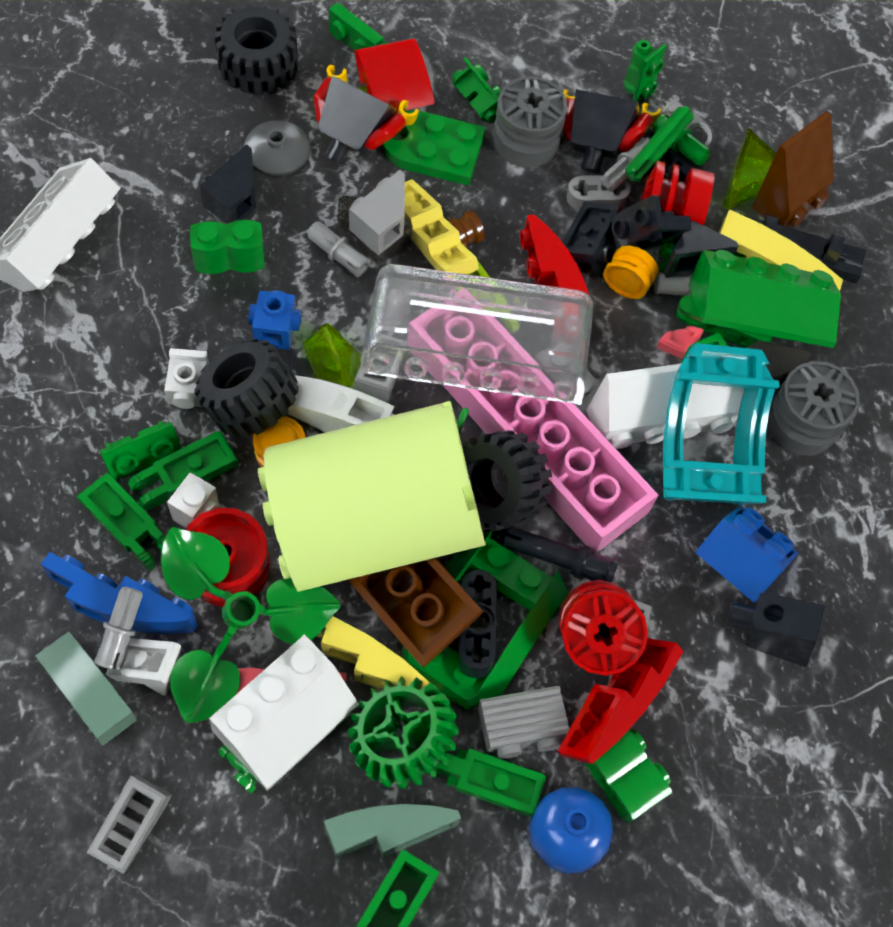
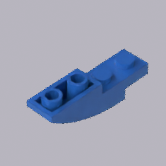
[40,552,197,634]

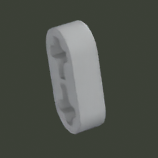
[566,175,631,210]

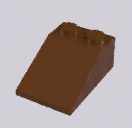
[752,111,834,227]
[348,558,484,668]

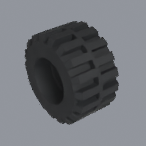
[214,4,298,94]
[194,339,299,438]
[462,430,552,531]

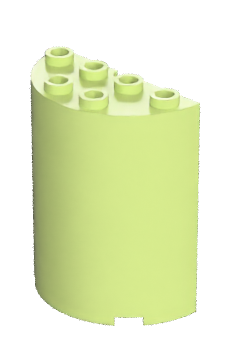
[258,401,486,592]

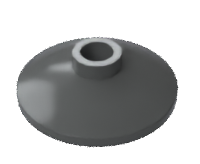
[244,121,310,176]

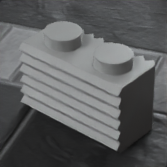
[478,686,570,759]

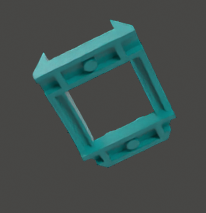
[663,343,779,505]

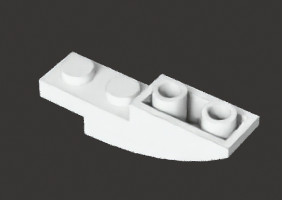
[287,376,394,432]

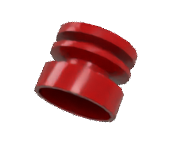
[641,160,714,239]
[558,580,648,676]

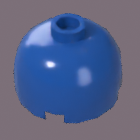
[528,786,613,874]

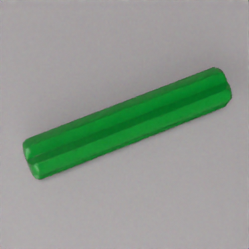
[625,106,694,182]

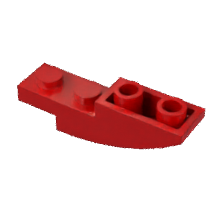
[520,214,590,348]

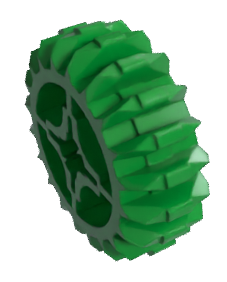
[347,676,459,789]

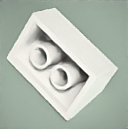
[209,635,359,791]

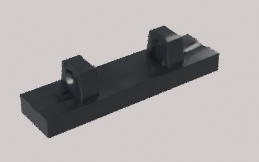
[738,213,866,284]

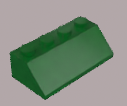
[688,249,841,348]

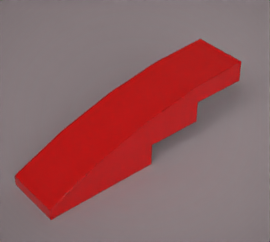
[557,638,684,764]

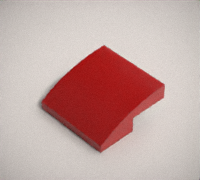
[354,38,435,113]

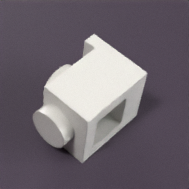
[164,348,209,409]
[167,473,226,528]

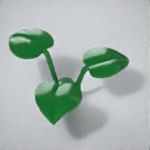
[161,527,341,723]

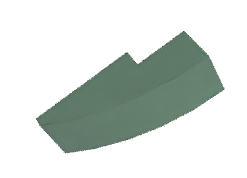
[35,632,137,746]
[324,804,461,859]

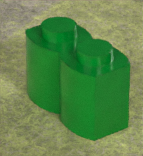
[190,220,265,274]
[583,728,672,824]

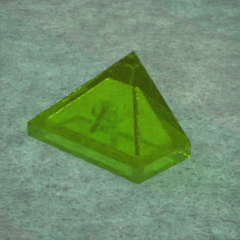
[302,323,364,388]

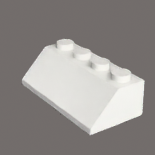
[0,158,120,292]
[586,364,744,449]

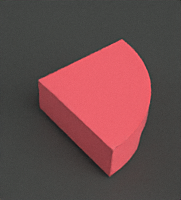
[656,326,704,360]

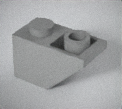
[349,170,405,255]

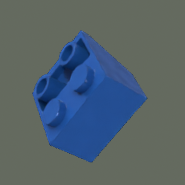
[695,505,799,603]

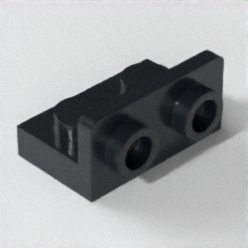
[611,195,692,250]
[562,202,622,277]

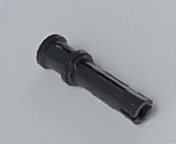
[503,526,620,582]

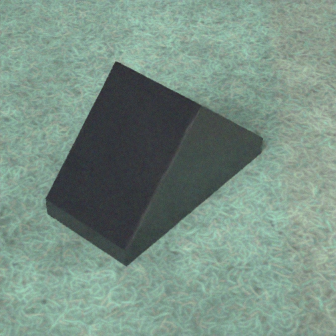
[664,220,739,278]

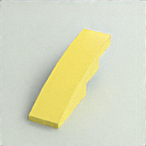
[404,179,479,282]
[719,209,843,291]
[317,616,430,690]

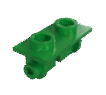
[623,40,667,102]
[452,57,501,123]
[99,421,182,480]

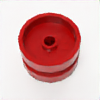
[186,508,270,607]

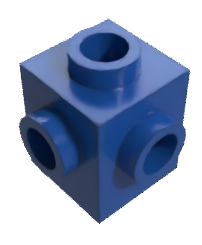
[248,290,302,350]

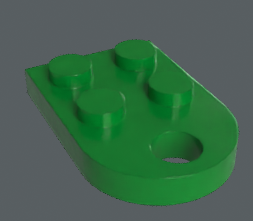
[382,110,486,186]

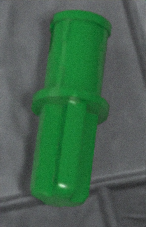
[652,114,711,165]

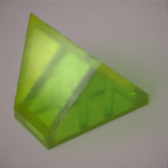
[723,128,776,210]

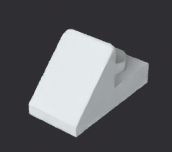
[106,638,181,696]

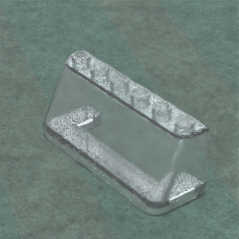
[360,264,594,405]

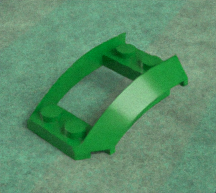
[401,530,568,710]

